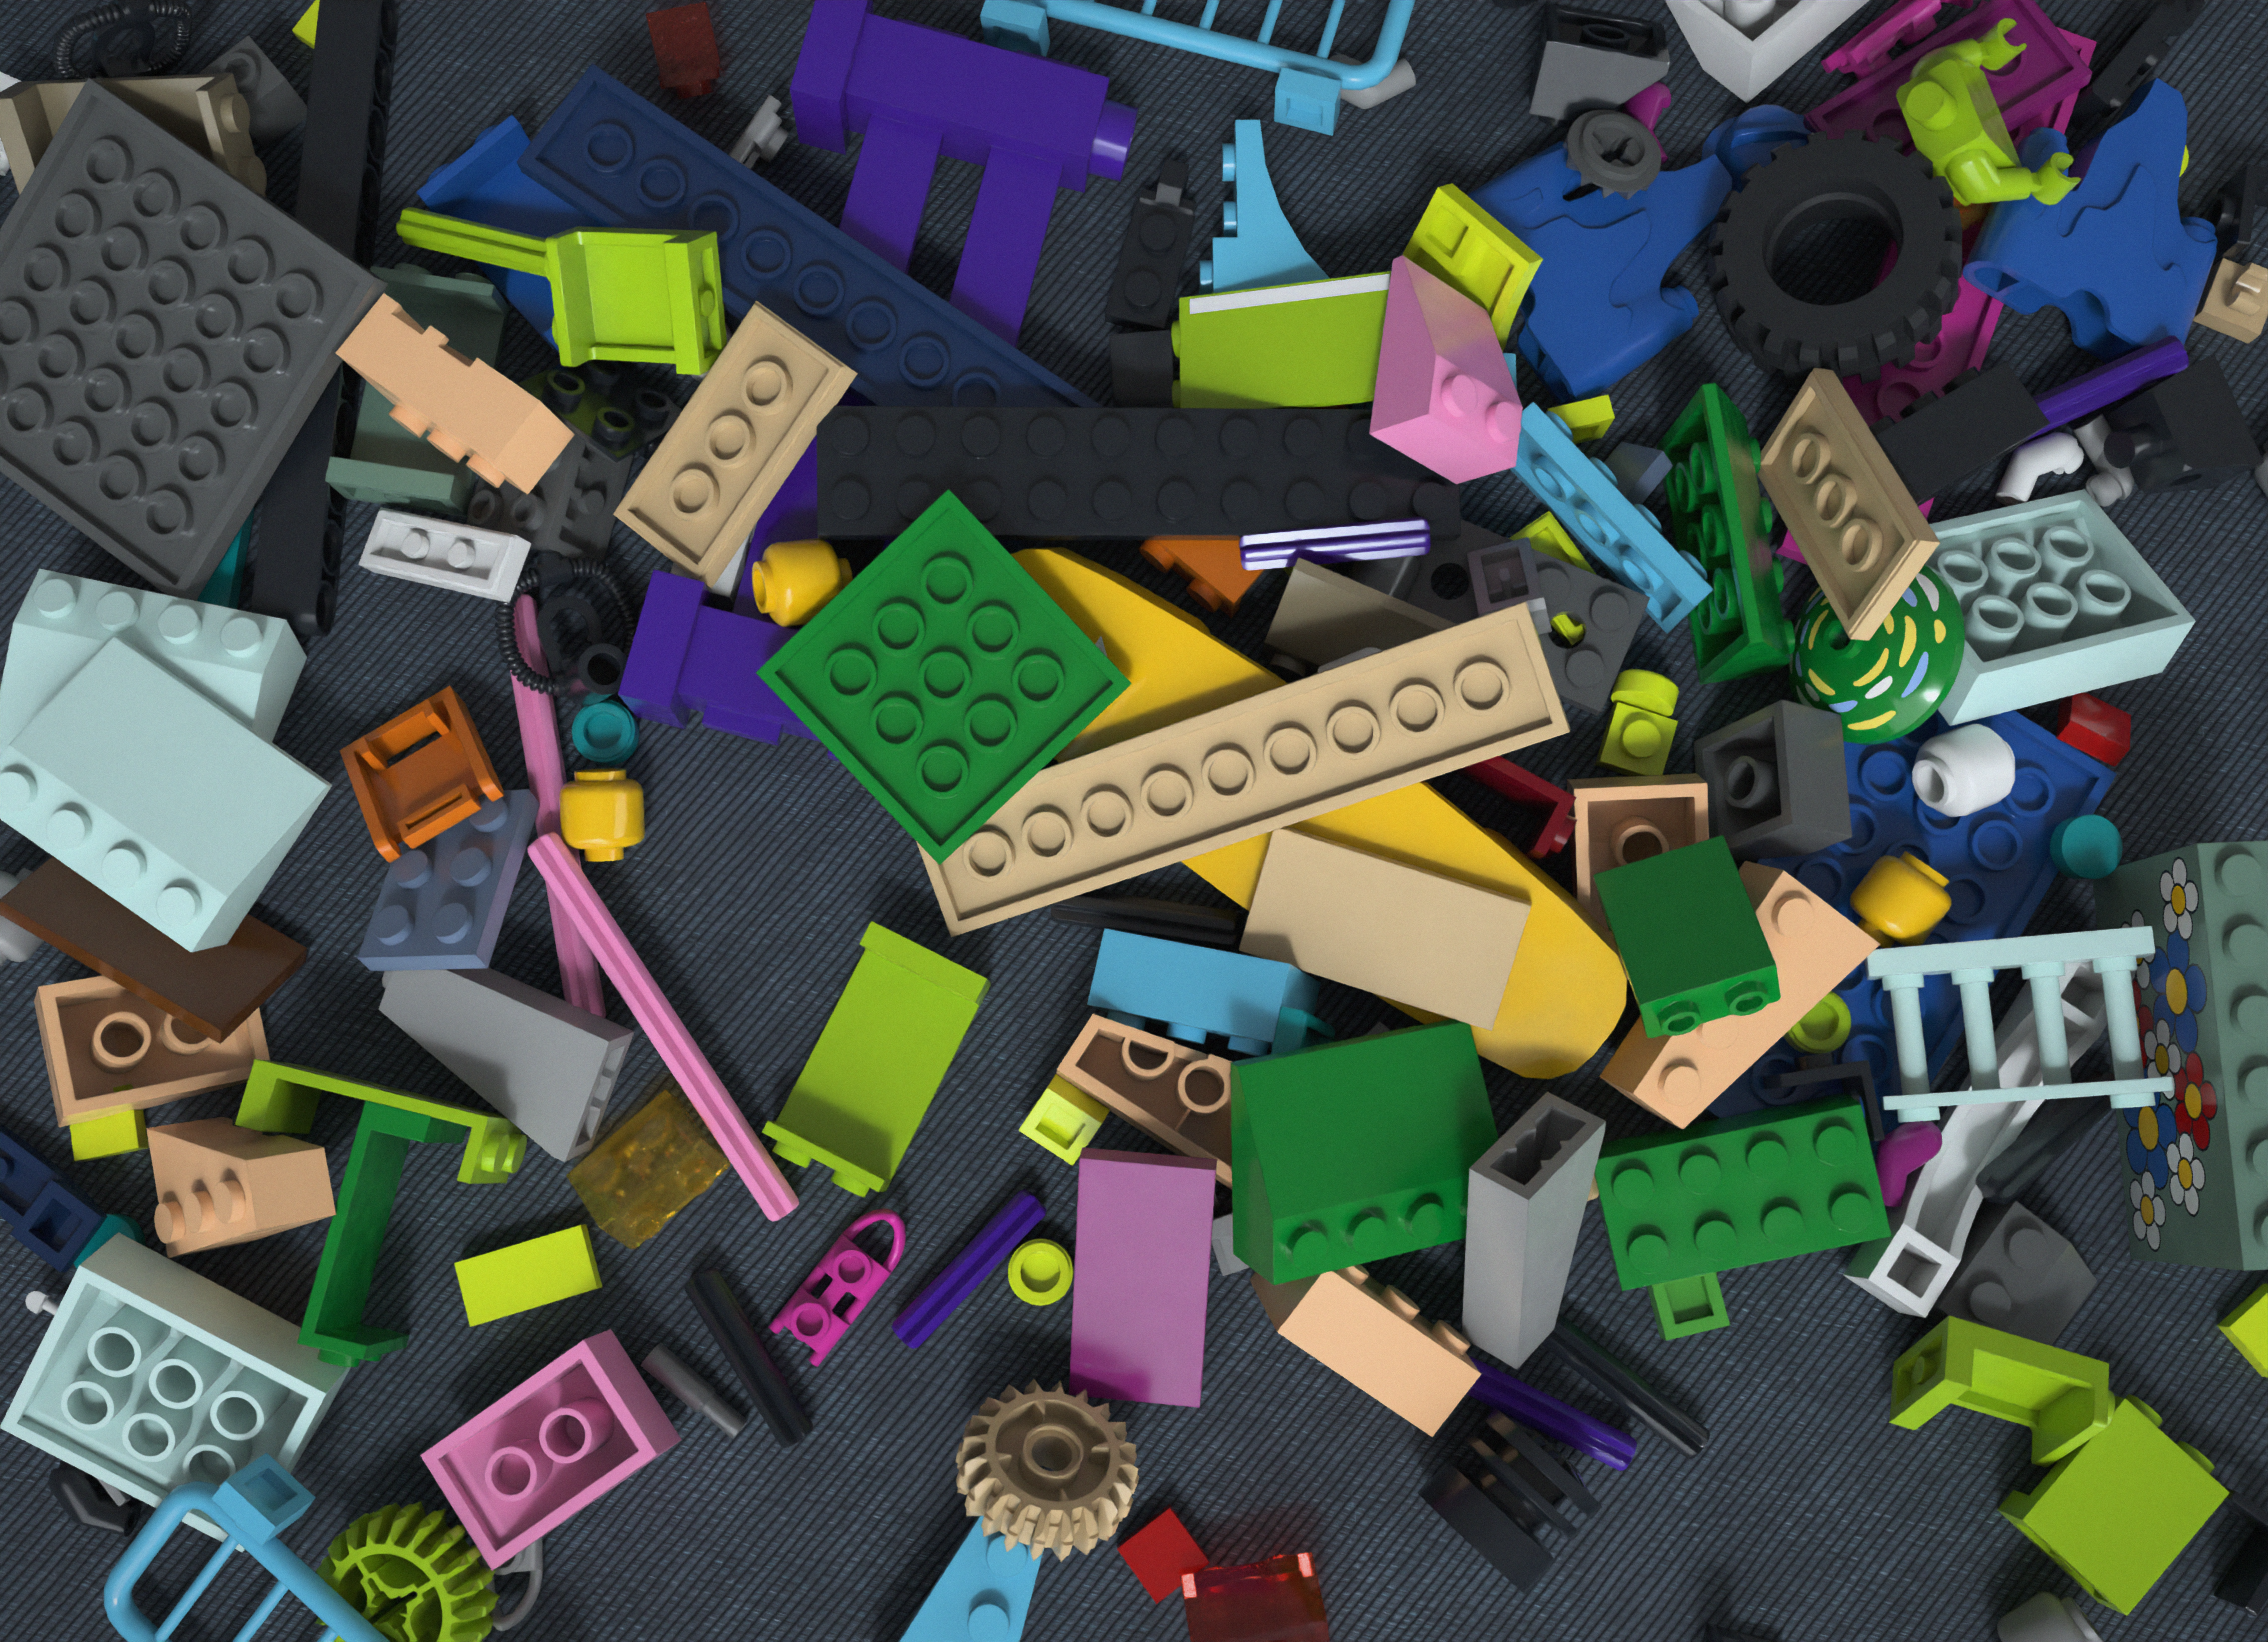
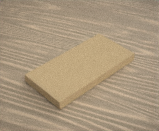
[613,301,858,588]
[1757,368,1940,641]
[1239,826,1532,1031]

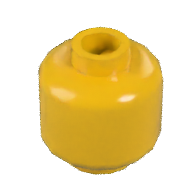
[752,538,853,627]
[559,768,645,862]
[1850,851,1951,949]

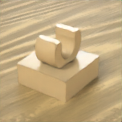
[2193,258,2268,343]

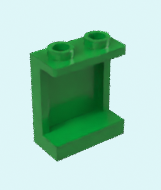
[1593,835,1781,1038]

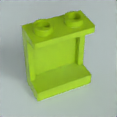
[544,226,727,375]
[1889,1316,2115,1468]
[1997,1394,2230,1616]

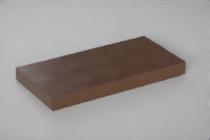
[0,856,307,1044]

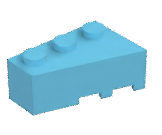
[1087,928,1321,1057]
[897,1516,1044,1642]

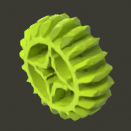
[315,1501,500,1642]

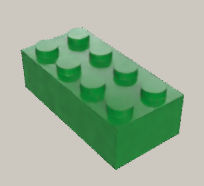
[1594,1092,1892,1291]

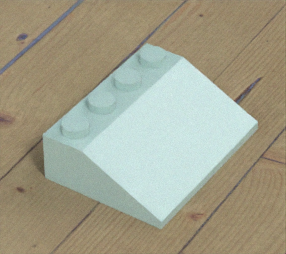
[1925,489,2196,726]
[0,569,307,756]
[0,636,332,952]
[0,1232,351,1552]

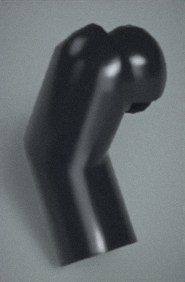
[49,1460,141,1537]

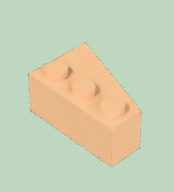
[336,293,575,495]
[146,1117,336,1258]
[1250,1264,1481,1437]

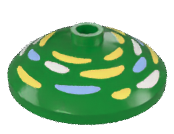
[1786,564,1965,745]

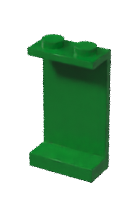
[297,1100,467,1367]

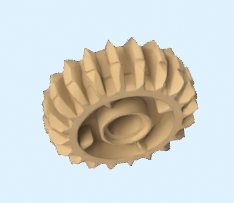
[955,1379,1139,1562]

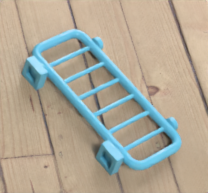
[980,0,1415,136]
[104,1453,390,1642]

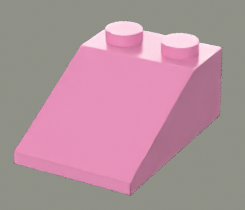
[1369,255,1523,484]
[420,1329,682,1571]

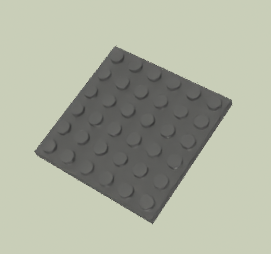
[0,77,388,601]

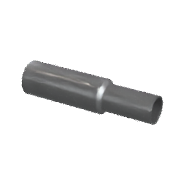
[641,1342,748,1439]

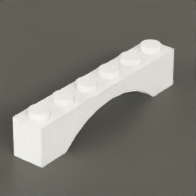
[1843,962,2108,1318]

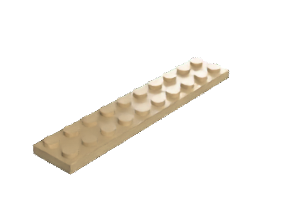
[916,600,1571,937]

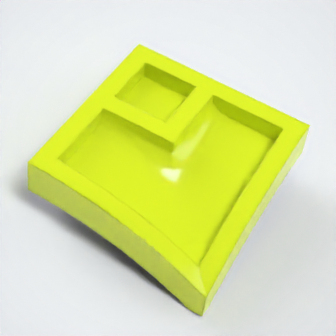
[1402,183,1543,352]

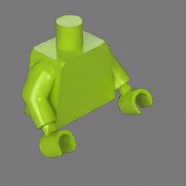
[1896,18,2081,206]

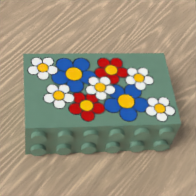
[2092,841,2268,1271]

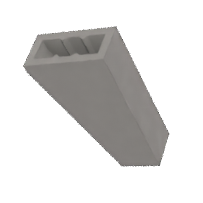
[379,967,635,1162]
[1462,1092,1606,1369]

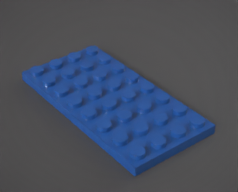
[1703,709,2117,1162]

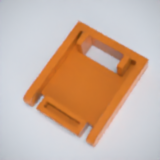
[339,686,505,863]

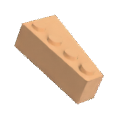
[1599,861,1880,1129]
[1056,1014,1232,1190]

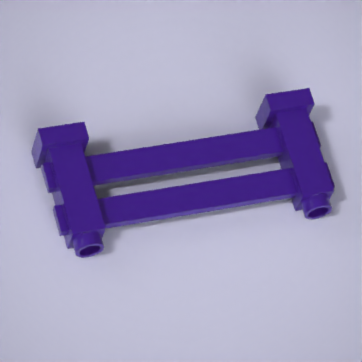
[618,0,1139,762]

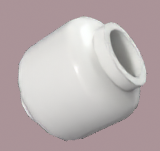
[1912,724,2015,817]

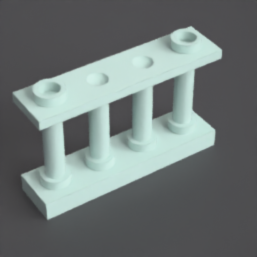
[1865,926,2174,1123]

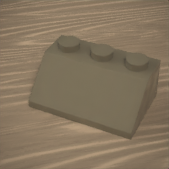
[1261,557,1457,680]

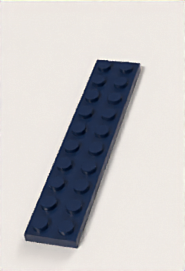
[517,63,1104,408]

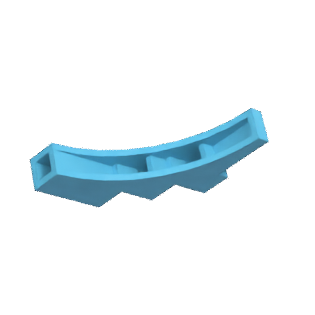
[1199,120,1517,409]

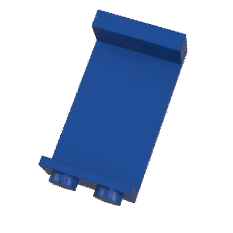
[416,115,602,357]

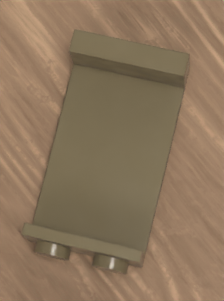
[0,73,267,197]

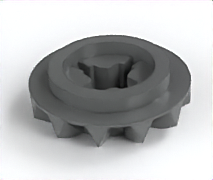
[1562,110,1661,200]

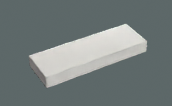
[359,507,531,603]

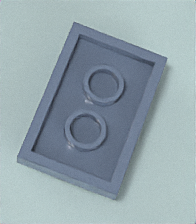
[357,789,540,971]

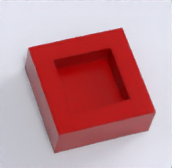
[2056,692,2131,767]
[1117,1504,1210,1604]

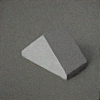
[1467,537,1552,635]

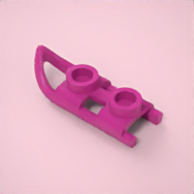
[1821,0,1973,81]
[768,1208,906,1367]

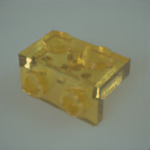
[566,1089,730,1249]

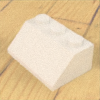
[1665,0,1869,103]

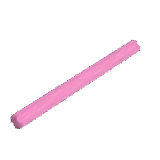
[510,594,606,1018]
[527,832,799,1222]

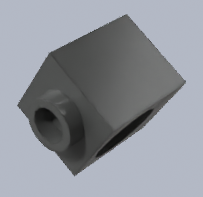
[199,35,308,150]

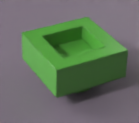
[1647,1272,1730,1341]

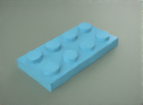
[1509,402,1714,634]

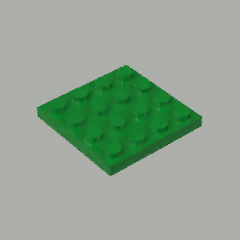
[756,489,1132,865]

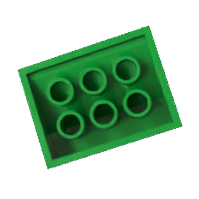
[1657,383,1795,685]
[1230,1019,1499,1285]

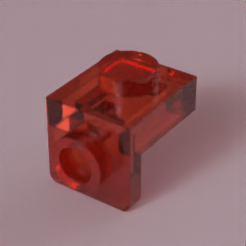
[646,2,725,99]

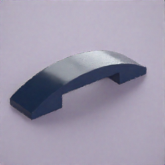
[0,1123,108,1272]

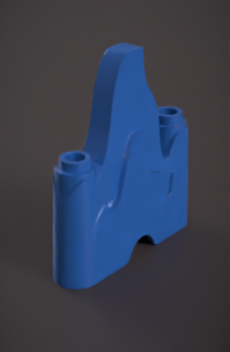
[1962,78,2218,382]
[1467,141,1733,406]

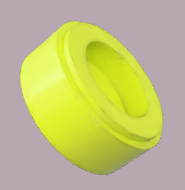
[1611,669,1679,717]
[1008,1238,1074,1306]

